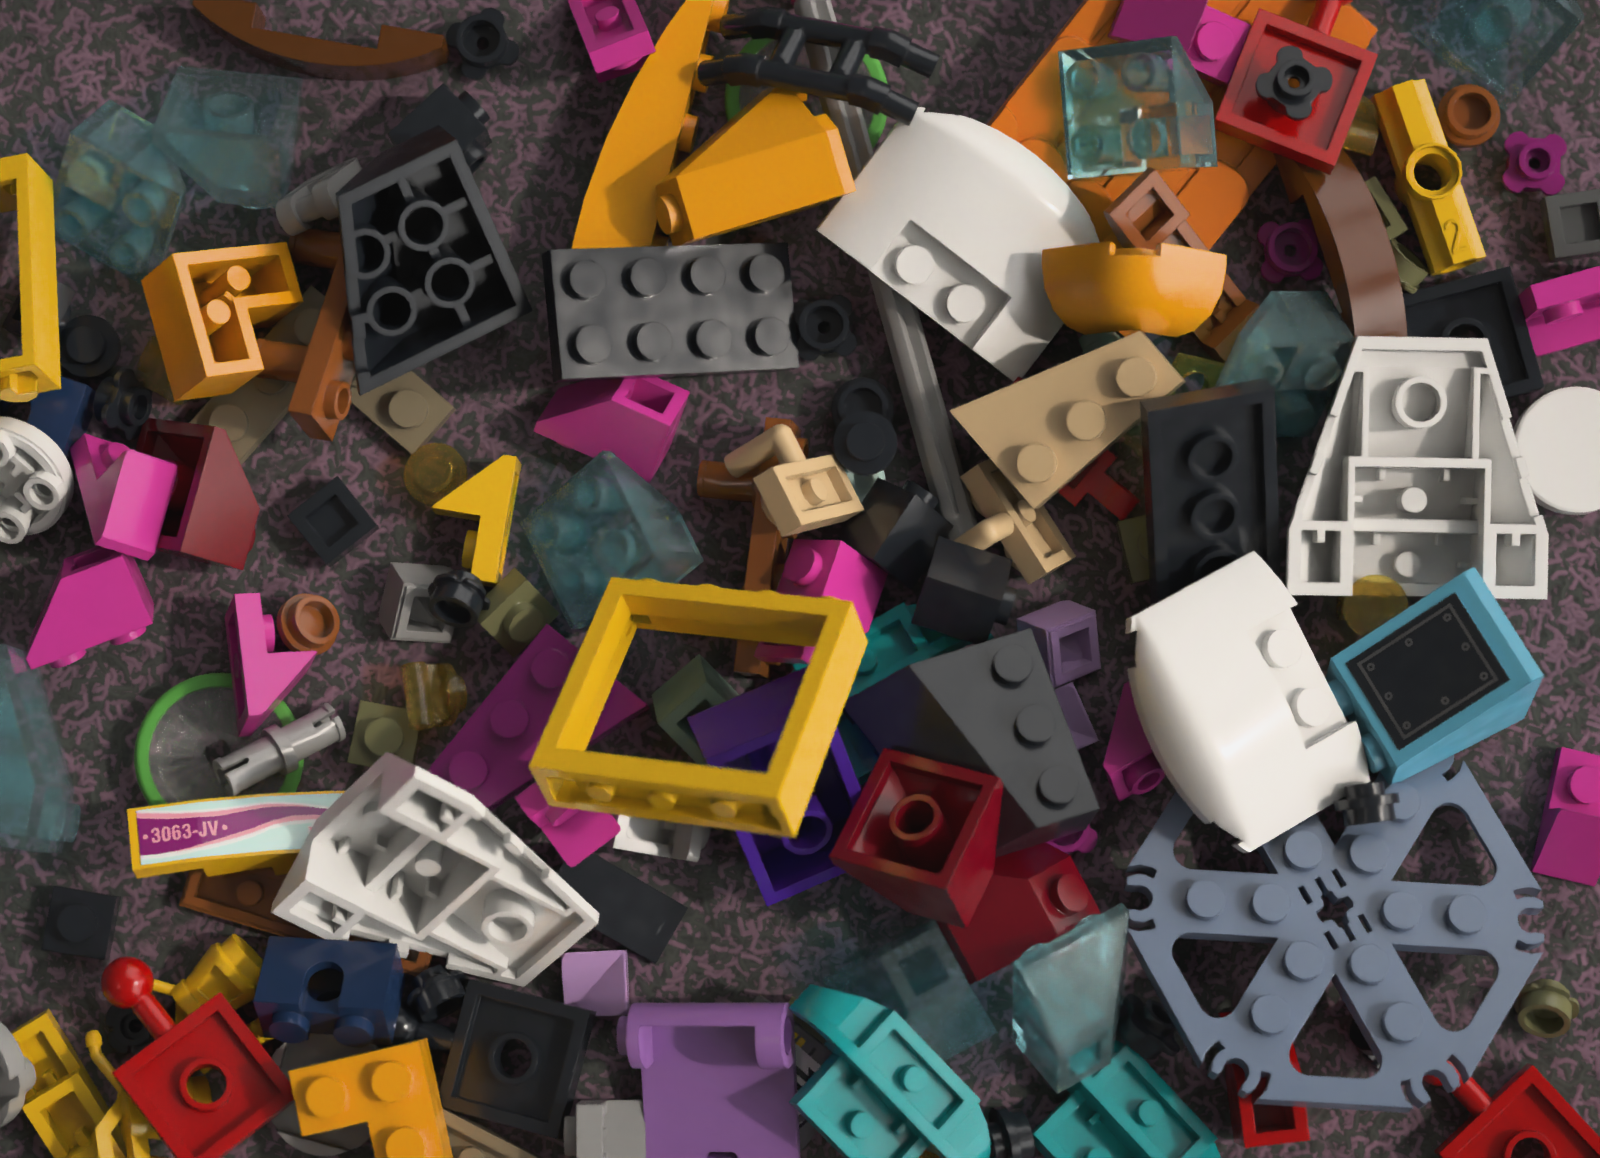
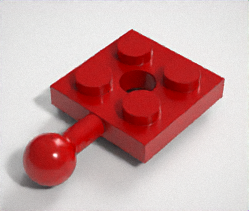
[1211,0,1378,175]
[101,956,295,1158]
[1422,1060,1600,1158]

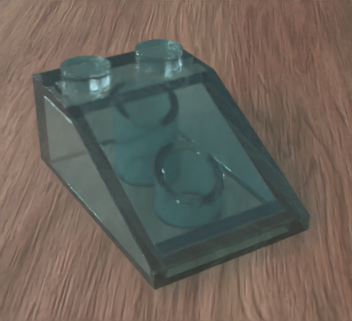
[0,644,81,853]

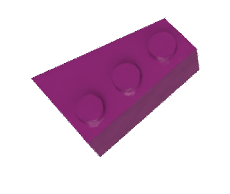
[427,624,650,812]

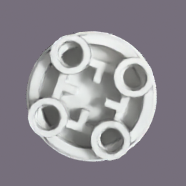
[1513,387,1600,515]
[0,416,74,544]

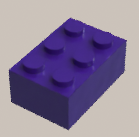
[687,666,862,907]

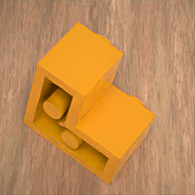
[141,242,304,402]
[288,1038,453,1158]

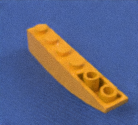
[571,0,729,249]

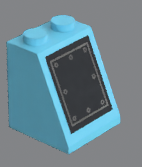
[1325,566,1544,785]

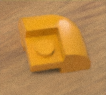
[1042,242,1227,337]

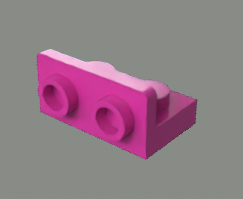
[1518,266,1600,358]

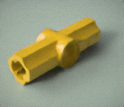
[1370,79,1486,276]

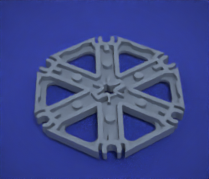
[1123,755,1544,1113]

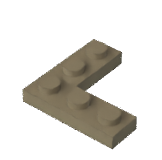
[189,285,456,465]

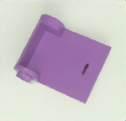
[616,1002,801,1158]

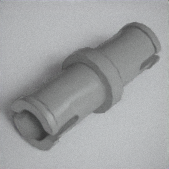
[212,703,346,797]

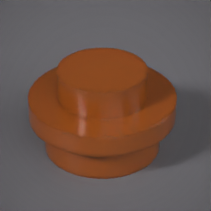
[1436,84,1500,148]
[276,593,340,656]

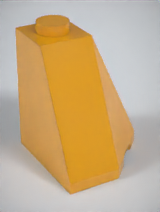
[655,87,856,246]

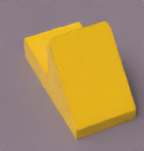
[431,455,522,587]

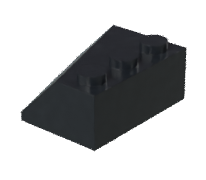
[336,125,533,396]
[842,628,1100,858]

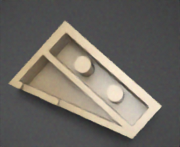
[949,331,1186,509]

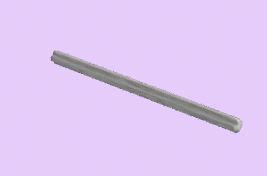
[794,0,986,551]

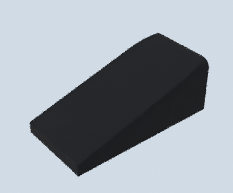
[557,852,688,964]

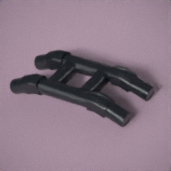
[698,6,940,126]

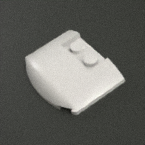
[816,107,1099,382]
[1125,551,1370,853]

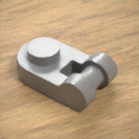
[275,158,362,236]

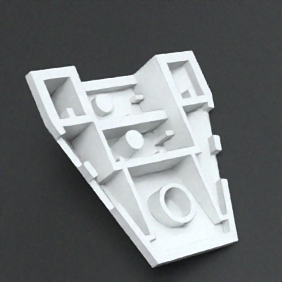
[1286,336,1549,599]
[271,752,599,987]

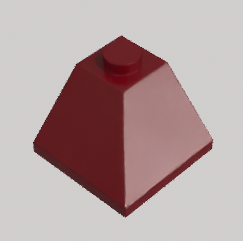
[135,418,260,570]
[829,748,1003,929]
[936,842,1101,985]

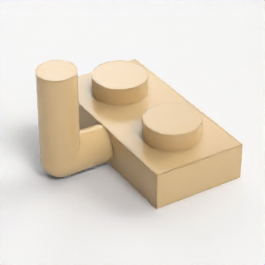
[724,424,864,537]
[953,459,1076,585]

